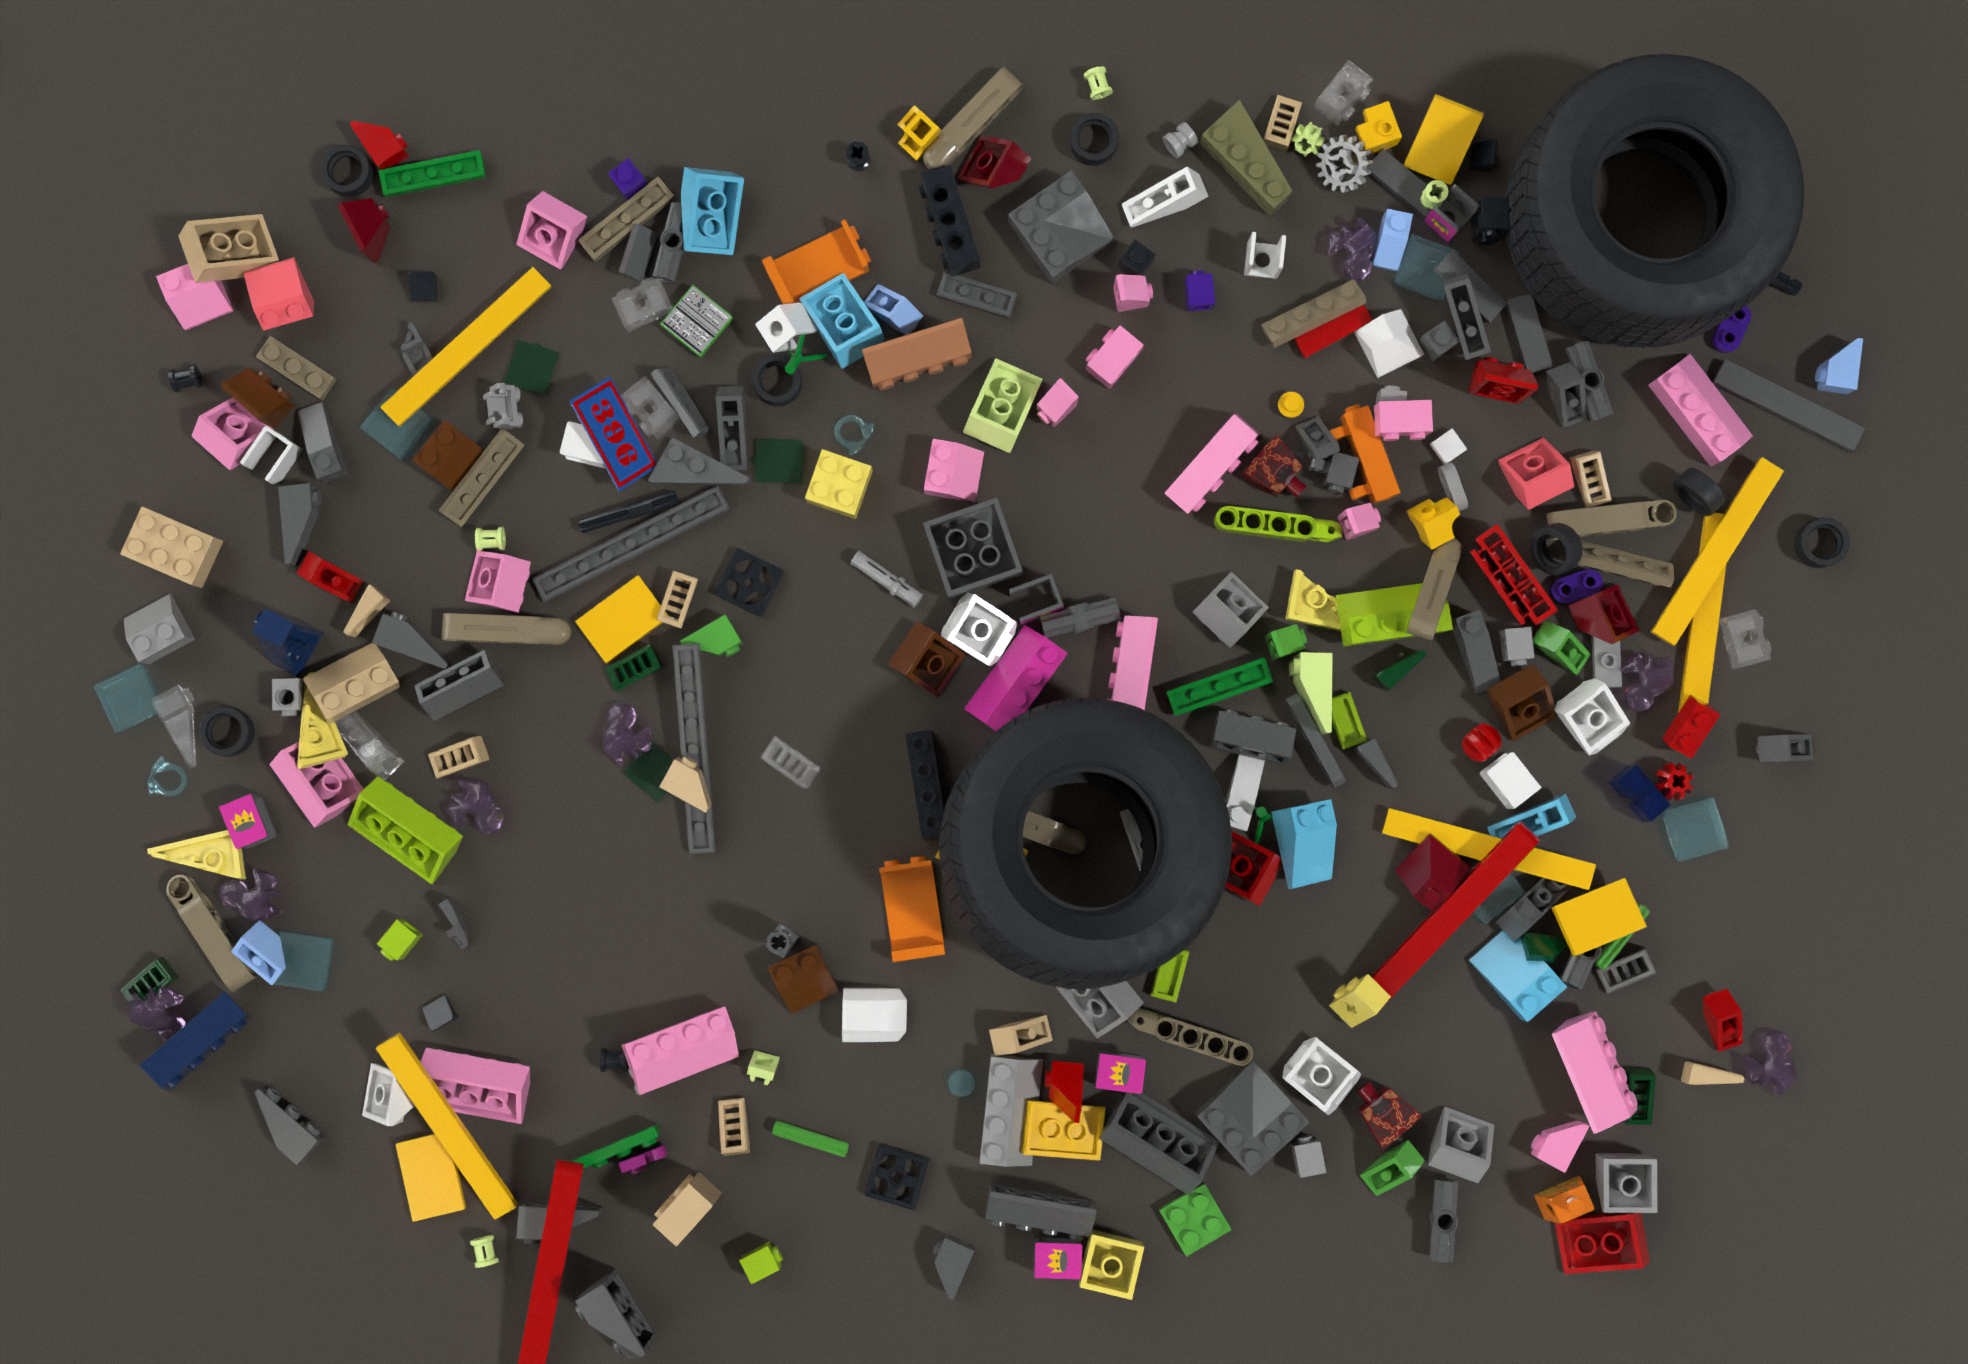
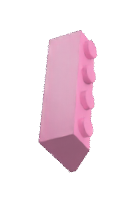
[1648,354,1753,467]
[1107,616,1158,710]
[621,1006,739,1095]
[1552,1011,1637,1134]
[421,1048,530,1124]

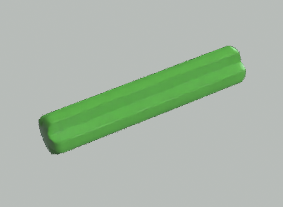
[1594,904,1650,970]
[772,1121,849,1157]

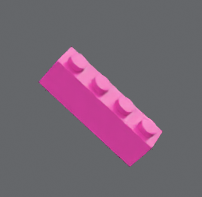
[964,625,1068,732]

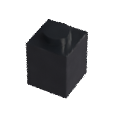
[1118,239,1156,276]

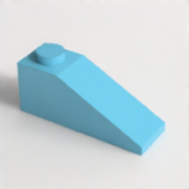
[1487,793,1576,838]

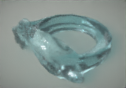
[834,415,875,455]
[147,756,187,797]

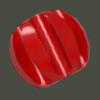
[1462,723,1502,762]
[1654,762,1694,801]

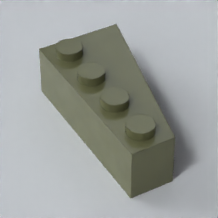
[1199,99,1292,216]

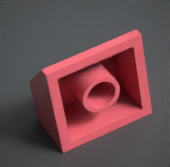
[244,257,314,331]
[1498,437,1574,510]

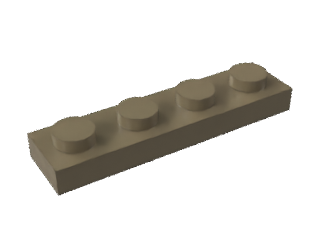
[578,176,676,262]
[1261,279,1366,348]
[439,428,524,527]
[1577,540,1674,588]

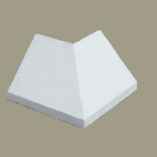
[1354,309,1424,378]
[362,1063,415,1126]

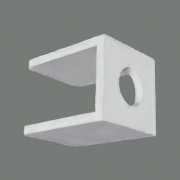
[1244,232,1286,279]
[755,303,818,352]
[560,422,606,469]
[240,425,303,486]
[1480,752,1541,809]

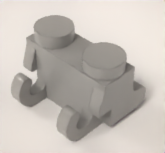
[483,383,523,430]

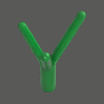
[785,334,828,374]
[1253,805,1273,844]

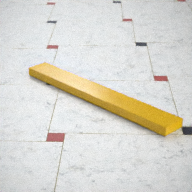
[380,267,552,427]
[1651,457,1784,646]
[1678,513,1726,712]
[1382,808,1596,890]
[376,1033,518,1220]

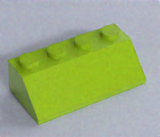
[1335,583,1453,647]
[347,776,463,884]

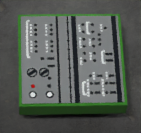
[660,285,734,358]

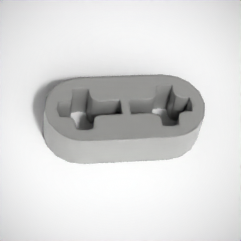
[1438,463,1468,511]

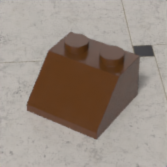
[220,367,295,429]
[412,420,484,492]
[888,621,966,698]
[1487,664,1558,741]
[768,944,839,1014]

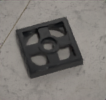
[714,548,784,617]
[864,1143,930,1211]

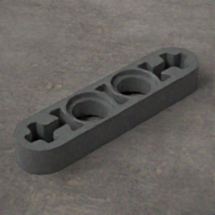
[1285,693,1346,789]

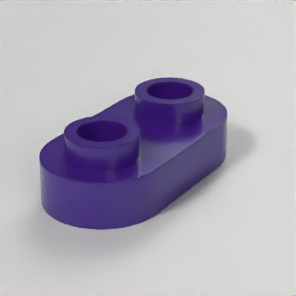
[1712,306,1751,353]
[1550,569,1603,604]

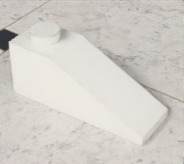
[1122,167,1208,227]
[1225,755,1265,831]

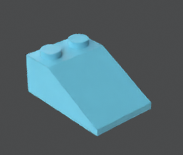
[681,167,744,255]
[799,273,886,369]
[1271,799,1337,889]
[1469,930,1567,1022]

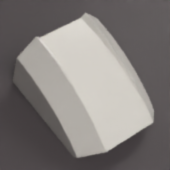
[941,592,1017,666]
[1554,678,1630,756]
[842,987,907,1042]
[1282,1037,1361,1115]

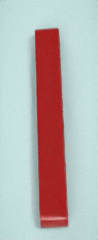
[1371,821,1540,1004]
[518,1159,584,1364]

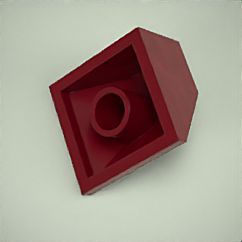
[956,135,1031,189]
[337,198,390,264]
[1568,584,1639,644]
[1395,833,1471,913]

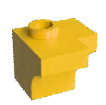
[1355,101,1402,154]
[897,105,942,161]
[1407,497,1460,550]

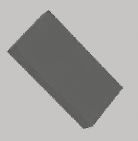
[619,224,658,282]

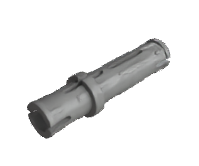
[850,550,924,608]

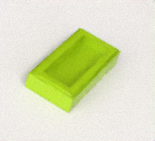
[1332,692,1367,750]
[1150,950,1189,1002]

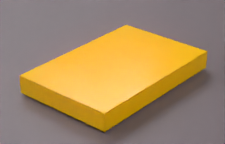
[1404,94,1484,185]
[575,575,669,663]
[1551,878,1647,957]
[1022,1100,1106,1160]
[396,1134,466,1222]

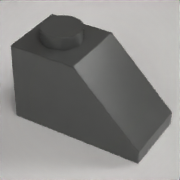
[1546,362,1588,428]
[1756,734,1813,763]
[932,1234,974,1300]

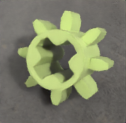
[1291,122,1325,156]

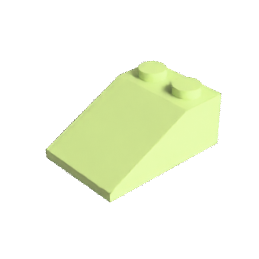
[963,358,1043,453]
[1289,652,1333,735]

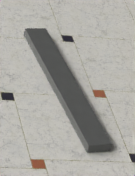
[532,485,730,603]
[672,643,716,854]

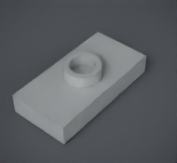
[1591,636,1622,688]

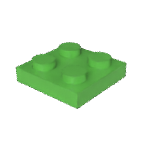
[1159,1182,1232,1257]

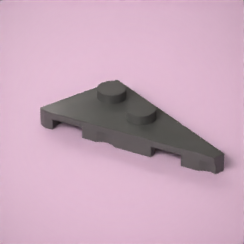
[648,438,751,486]

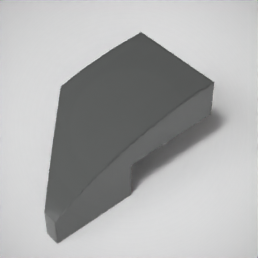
[401,322,434,376]
[438,898,469,950]

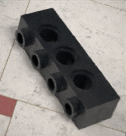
[918,165,981,277]
[905,730,945,838]

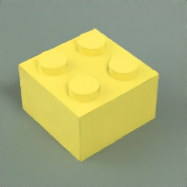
[805,449,873,519]
[1079,1229,1144,1300]

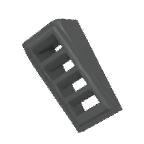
[1353,739,1398,788]
[1596,947,1657,994]

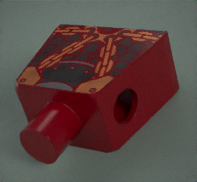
[1241,435,1306,498]
[1357,1081,1422,1149]

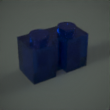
[1608,765,1671,822]

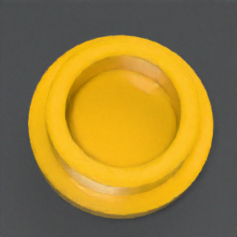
[1278,392,1304,418]

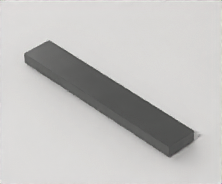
[1712,359,1865,452]

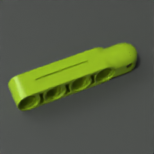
[1214,506,1343,543]

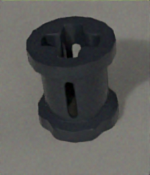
[846,141,870,171]
[168,364,203,393]
[600,1048,629,1072]

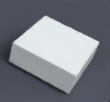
[1430,428,1467,465]

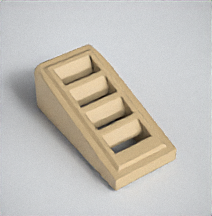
[1263,95,1302,152]
[1570,451,1612,508]
[657,571,698,628]
[343,584,390,638]
[428,736,489,779]
[1681,1061,1744,1085]
[718,1098,750,1156]

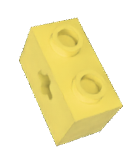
[1329,974,1391,1028]

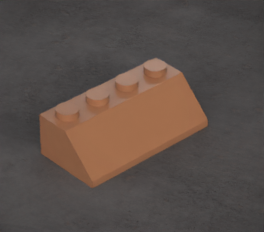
[862,318,972,390]

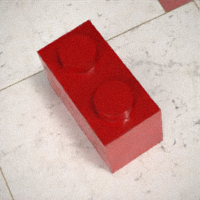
[1662,694,1721,759]

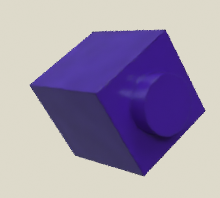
[608,158,648,201]
[1184,270,1215,312]

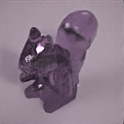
[1327,217,1378,282]
[1621,653,1674,712]
[601,702,652,767]
[446,778,504,835]
[219,869,282,923]
[129,986,186,1041]
[1743,1030,1798,1096]

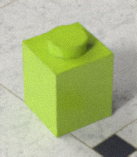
[377,918,423,961]
[739,1241,783,1284]

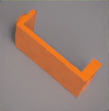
[762,220,871,304]
[879,856,945,962]

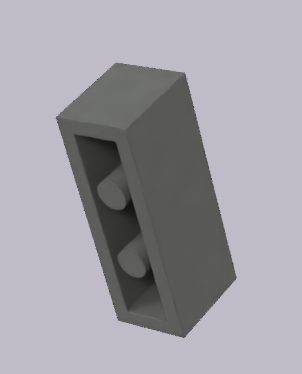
[1442,273,1491,360]
[414,650,504,721]
[1210,710,1296,766]

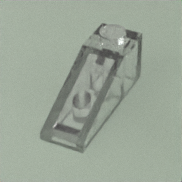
[150,684,196,769]

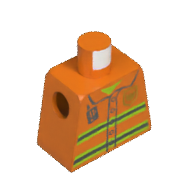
[1534,1176,1595,1224]

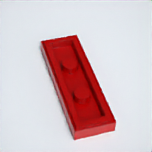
[1293,305,1373,359]

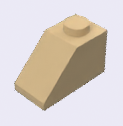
[659,756,712,813]
[989,1015,1053,1056]

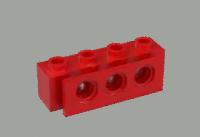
[1469,524,1558,625]

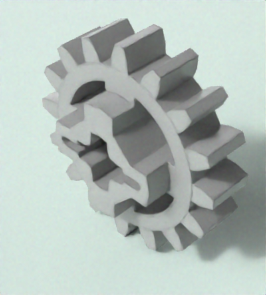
[1316,134,1373,193]

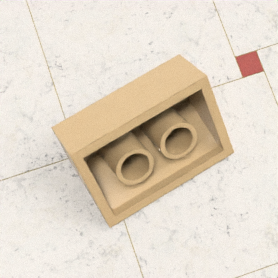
[303,643,400,725]

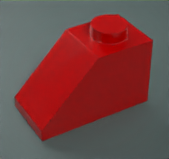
[349,121,409,170]
[296,551,364,603]
[1703,989,1743,1052]
[1045,1061,1084,1123]

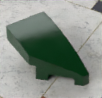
[1521,933,1567,964]

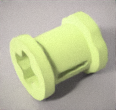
[1084,66,1113,100]
[1420,180,1448,210]
[475,527,506,551]
[470,1235,499,1268]

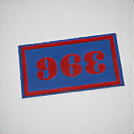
[570,377,657,491]

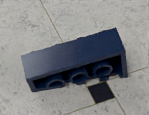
[252,608,324,678]
[139,992,249,1092]

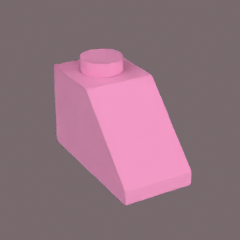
[1113,274,1153,312]
[1037,378,1079,427]
[1338,503,1381,541]
[1531,1120,1589,1173]

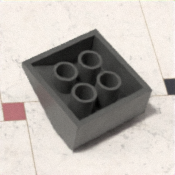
[1008,170,1115,284]
[923,498,1023,600]
[1195,1060,1310,1176]
[575,1269,657,1360]

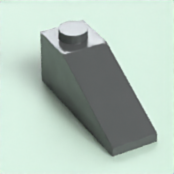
[716,386,748,470]
[298,402,350,483]
[278,483,322,567]
[1452,610,1501,694]
[372,612,453,669]
[516,1202,603,1244]

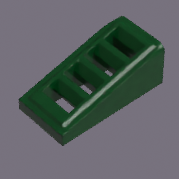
[605,644,663,692]
[1372,650,1427,691]
[120,957,179,1011]
[1624,1067,1656,1125]

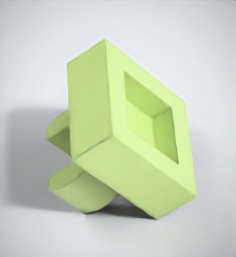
[747,1050,780,1085]

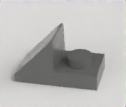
[1295,416,1340,462]

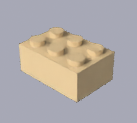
[178,214,279,283]
[120,507,223,588]
[653,1172,722,1247]

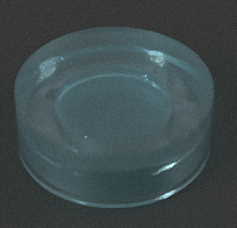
[949,1069,975,1097]

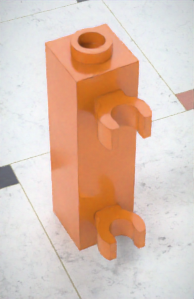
[1329,404,1401,505]

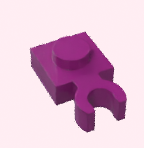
[619,1145,668,1175]

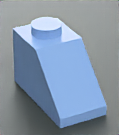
[1372,209,1413,272]
[864,284,923,335]
[1815,338,1863,394]
[231,920,286,985]

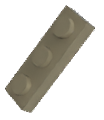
[256,336,337,401]

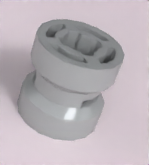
[1162,122,1198,158]

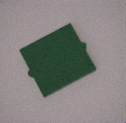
[504,340,559,396]
[754,439,805,483]
[623,741,674,803]

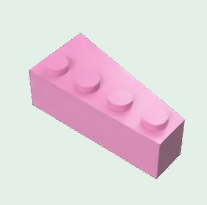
[1165,414,1260,514]

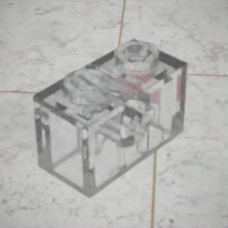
[1313,60,1373,126]
[612,278,673,332]
[621,376,681,440]
[1719,609,1771,669]

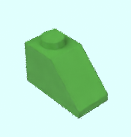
[680,615,744,658]
[1533,620,1591,676]
[1264,624,1307,661]
[1360,1140,1425,1196]

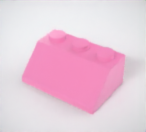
[269,742,364,828]

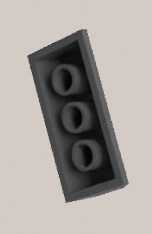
[1099,1092,1220,1195]
[985,1183,1097,1240]

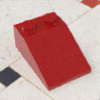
[1468,357,1538,405]
[1225,830,1283,907]
[1555,1212,1650,1274]

